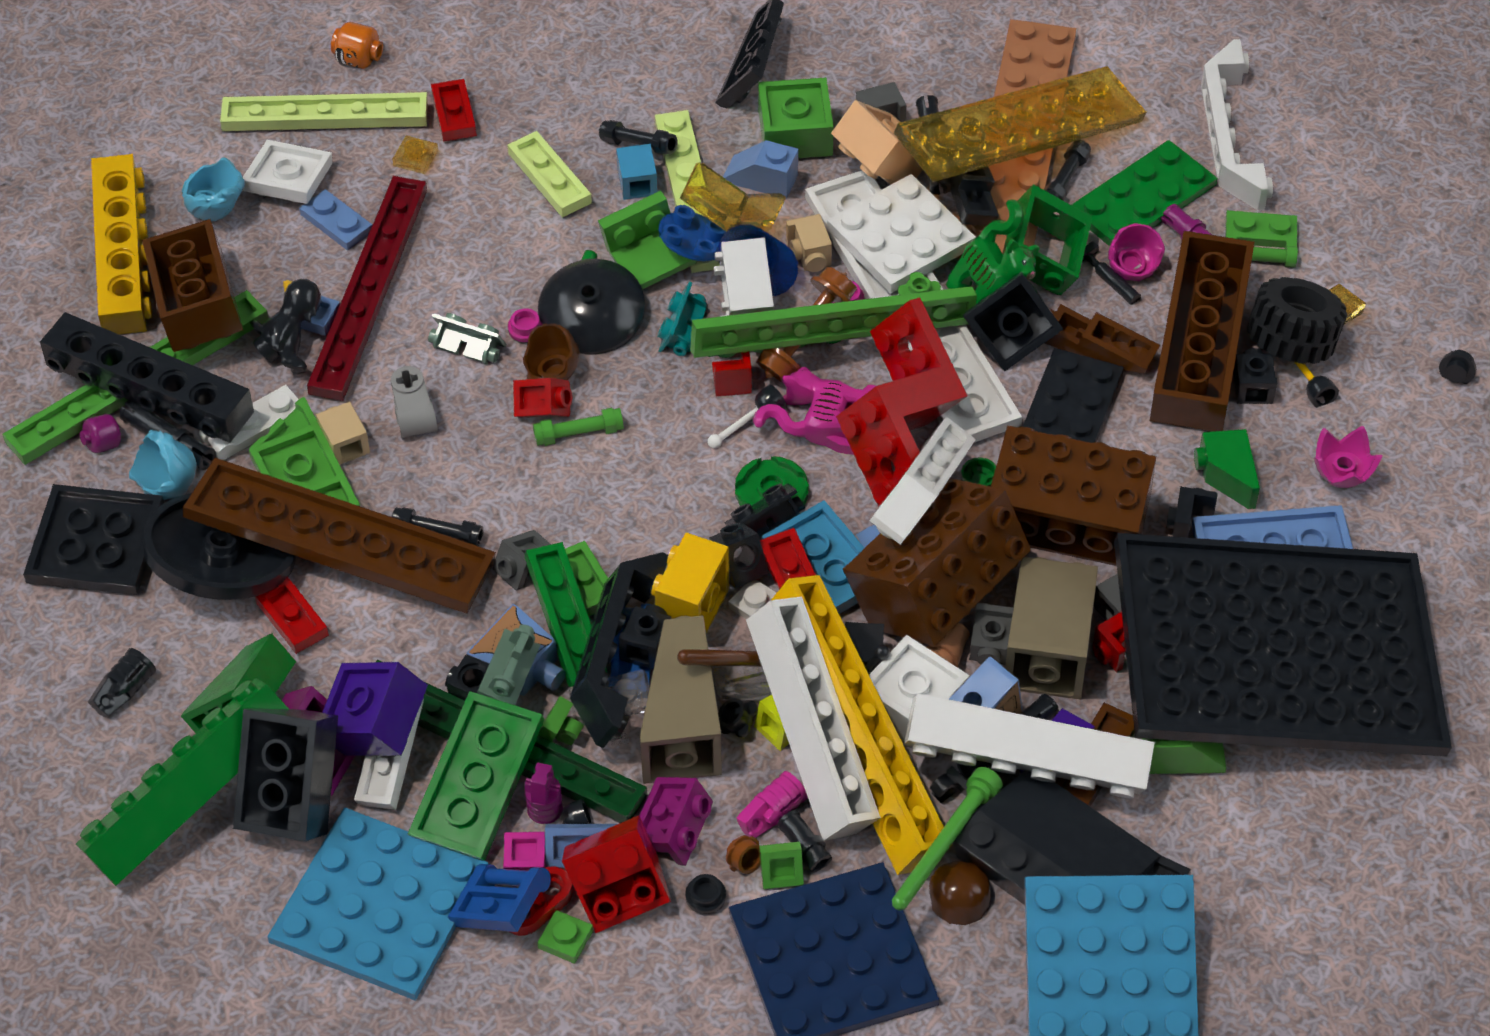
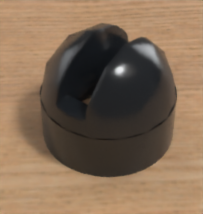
[560,799,592,824]

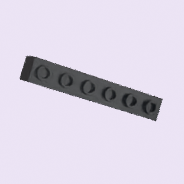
[40,312,254,443]

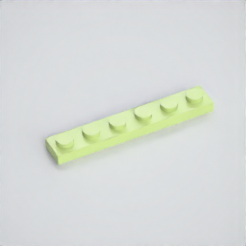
[220,92,428,131]
[655,110,720,273]

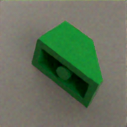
[1194,429,1260,509]

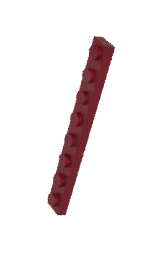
[307,176,427,401]

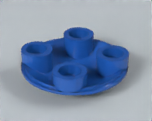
[658,205,727,261]

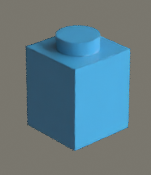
[616,144,658,200]

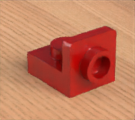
[513,378,573,418]
[1093,611,1126,673]

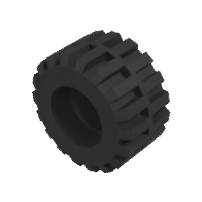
[1247,277,1347,364]

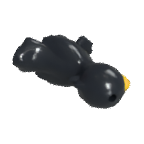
[250,279,321,374]

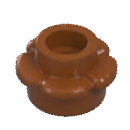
[726,835,761,874]

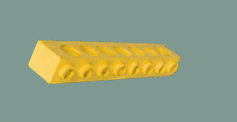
[771,575,953,875]

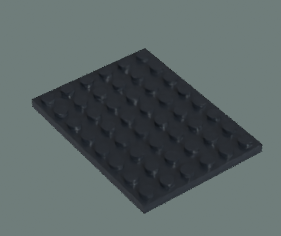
[1114,533,1452,757]

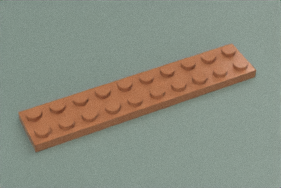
[959,19,1077,259]

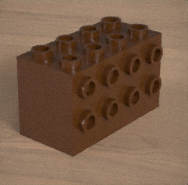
[991,425,1157,566]
[843,478,1031,646]

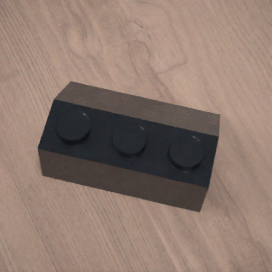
[233,708,338,842]

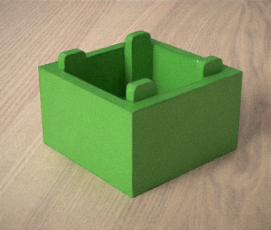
[758,77,834,158]

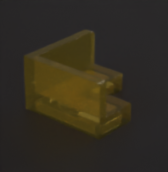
[680,163,786,235]

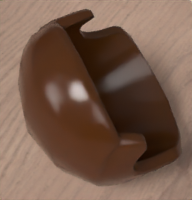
[929,861,991,925]

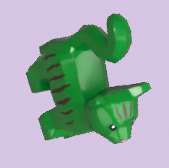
[946,199,1040,304]

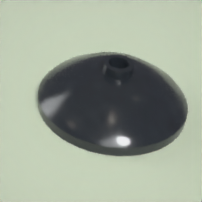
[538,259,645,354]

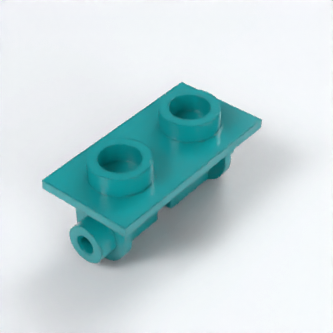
[657,281,707,356]

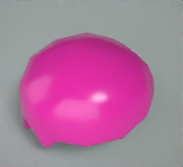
[1108,223,1165,281]

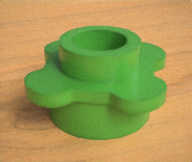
[898,272,941,295]

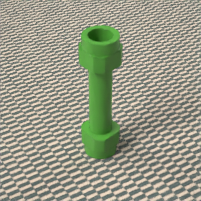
[533,408,624,446]

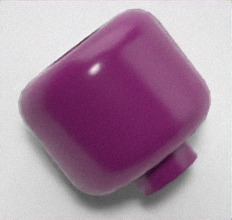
[80,414,121,453]

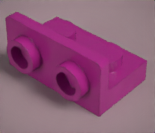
[640,777,713,866]

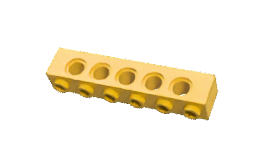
[91,154,153,335]

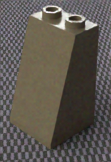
[1005,557,1098,700]
[639,616,722,784]

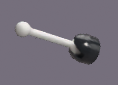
[708,384,787,449]

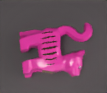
[753,367,876,455]

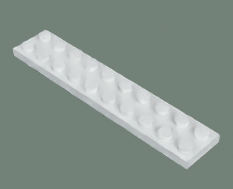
[805,171,1022,442]

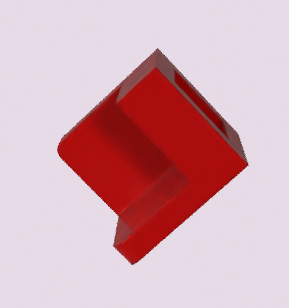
[712,351,752,397]

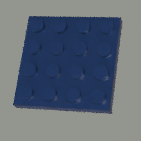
[729,862,939,1036]

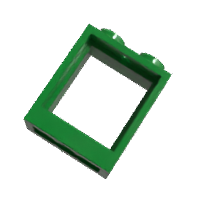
[1002,184,1093,295]

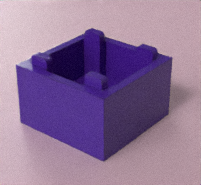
[322,662,428,756]

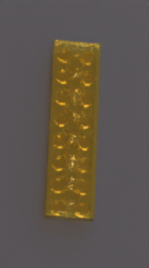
[894,66,1147,182]

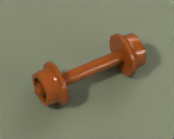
[756,267,857,384]

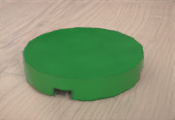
[735,456,809,520]

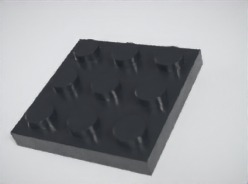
[23,484,164,595]

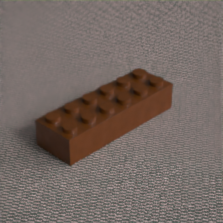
[1149,231,1255,431]

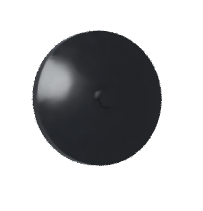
[143,493,296,600]

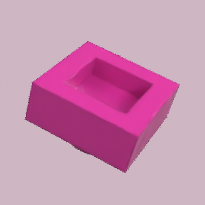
[503,832,545,871]

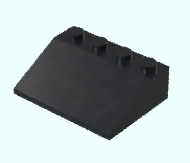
[954,771,1161,905]

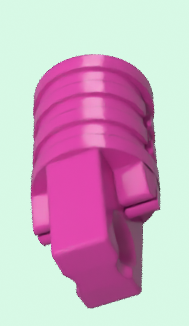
[736,771,808,838]

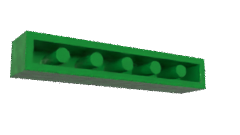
[76,678,289,886]

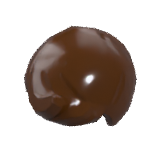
[523,324,580,380]

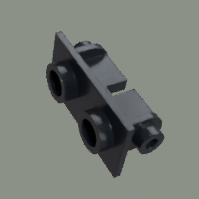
[724,483,805,548]

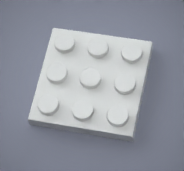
[827,174,976,294]

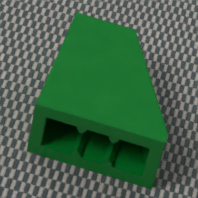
[181,633,296,733]

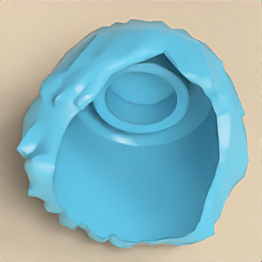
[182,157,245,222]
[129,429,197,500]

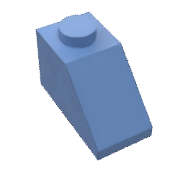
[722,140,799,199]

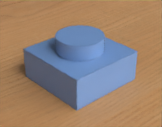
[301,296,340,336]

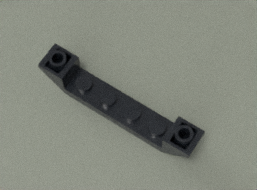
[570,552,668,748]

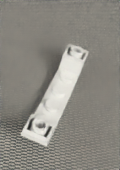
[1201,39,1273,211]
[869,417,976,545]

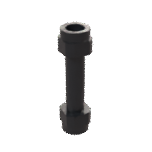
[599,120,678,155]
[1044,139,1091,201]
[392,507,484,546]

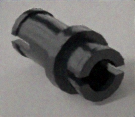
[777,810,832,873]

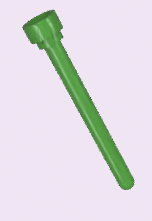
[892,767,1003,911]

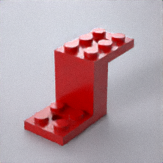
[836,297,968,506]

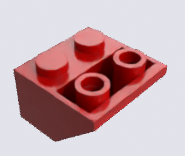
[562,815,671,933]

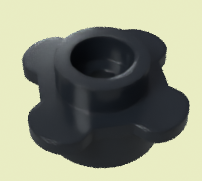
[718,698,758,738]

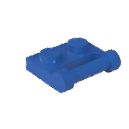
[448,864,551,932]

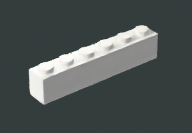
[746,596,881,841]
[904,693,1155,798]

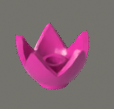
[1314,426,1383,488]

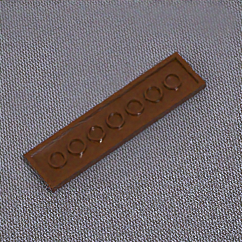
[183,458,496,614]

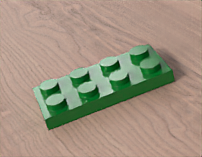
[1071,140,1218,246]
[408,691,545,861]

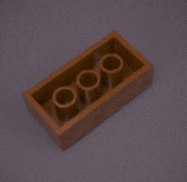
[142,219,243,352]

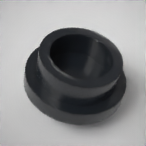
[1439,350,1477,384]
[685,874,726,914]

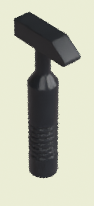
[1082,241,1141,305]

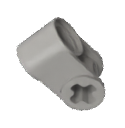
[391,366,438,439]

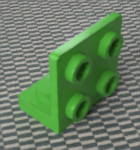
[598,191,697,289]

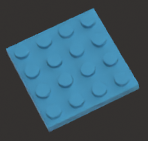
[267,807,488,1001]
[1024,875,1199,1036]

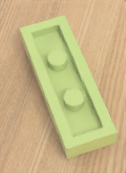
[507,131,592,218]

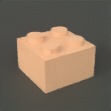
[831,100,927,184]

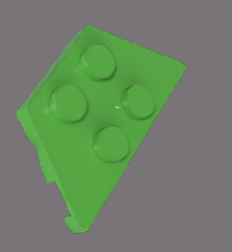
[249,397,360,506]

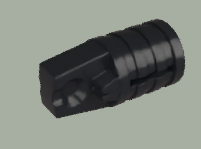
[88,648,156,717]

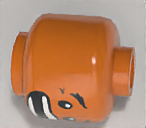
[331,22,383,69]

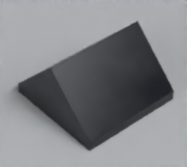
[962,272,1063,371]

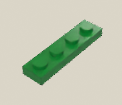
[525,542,609,692]

